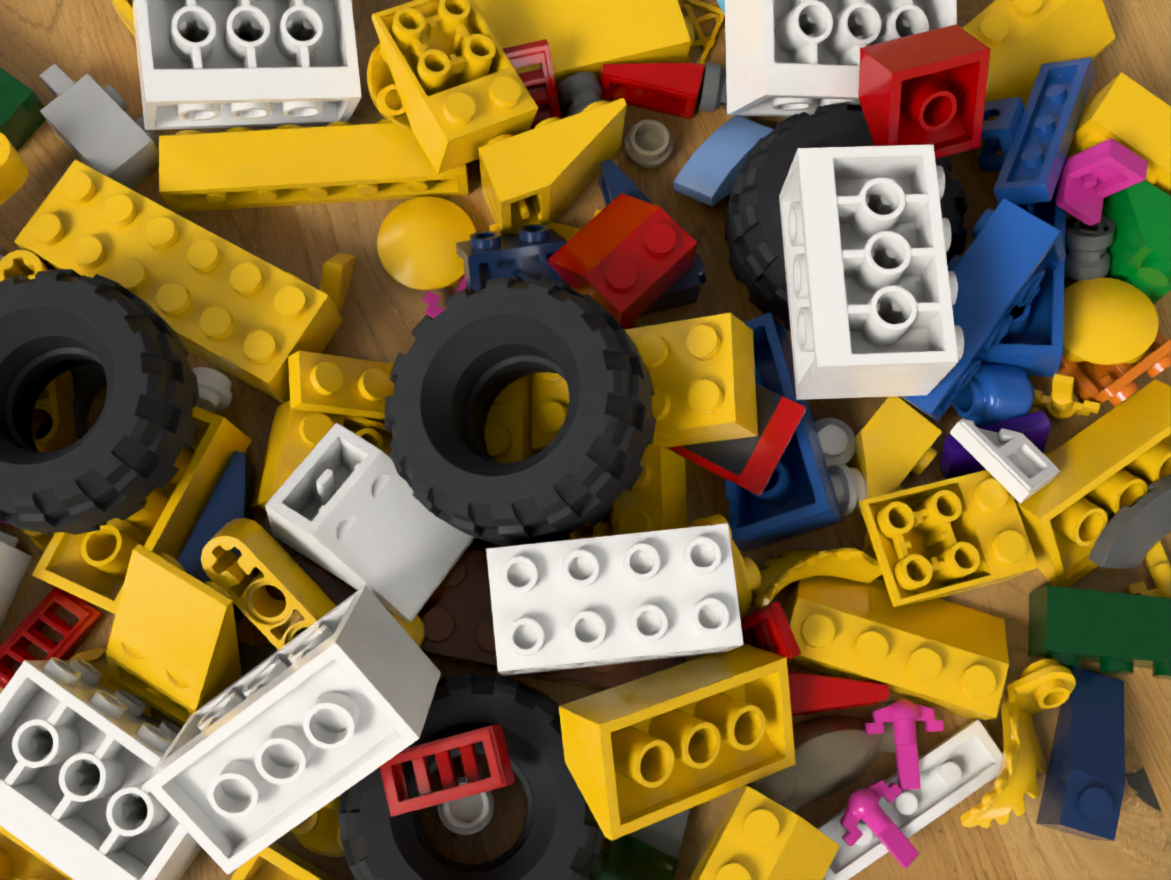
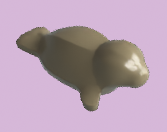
[733,701,896,815]

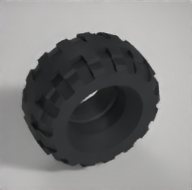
[725,103,968,332]
[0,269,199,535]
[385,275,656,546]
[339,673,604,880]

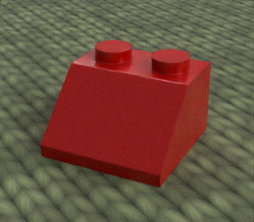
[858,24,991,159]
[547,193,698,329]

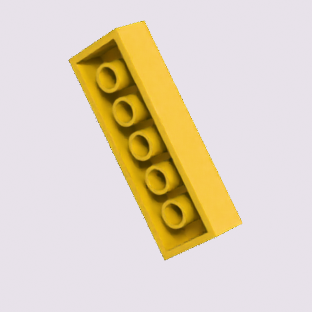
[14,160,343,403]

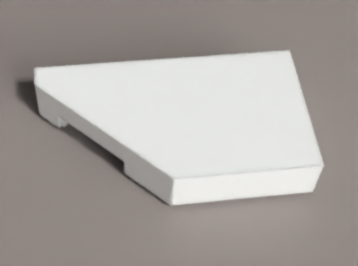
[950,419,1060,504]

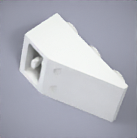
[265,423,475,623]

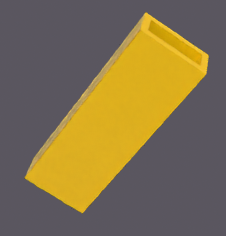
[472,0,695,90]

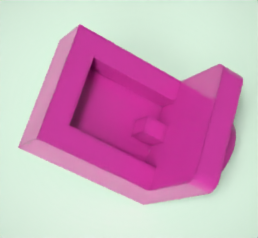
[1056,138,1148,226]

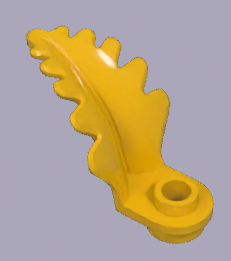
[753,530,882,609]
[960,659,1076,828]

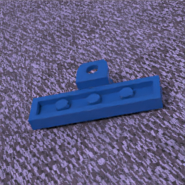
[977,57,1096,205]

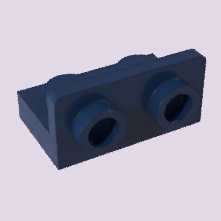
[456,224,570,291]

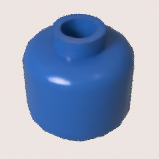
[953,363,1035,428]

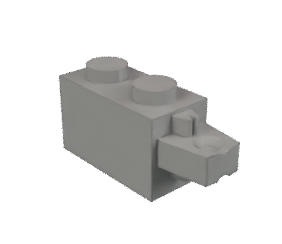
[39,63,159,190]

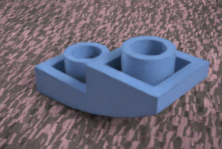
[673,116,774,206]

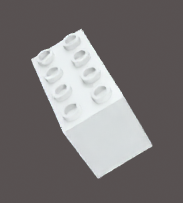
[133,0,362,130]
[725,0,957,117]
[779,145,964,400]
[486,523,744,677]
[144,585,441,875]
[0,657,202,880]

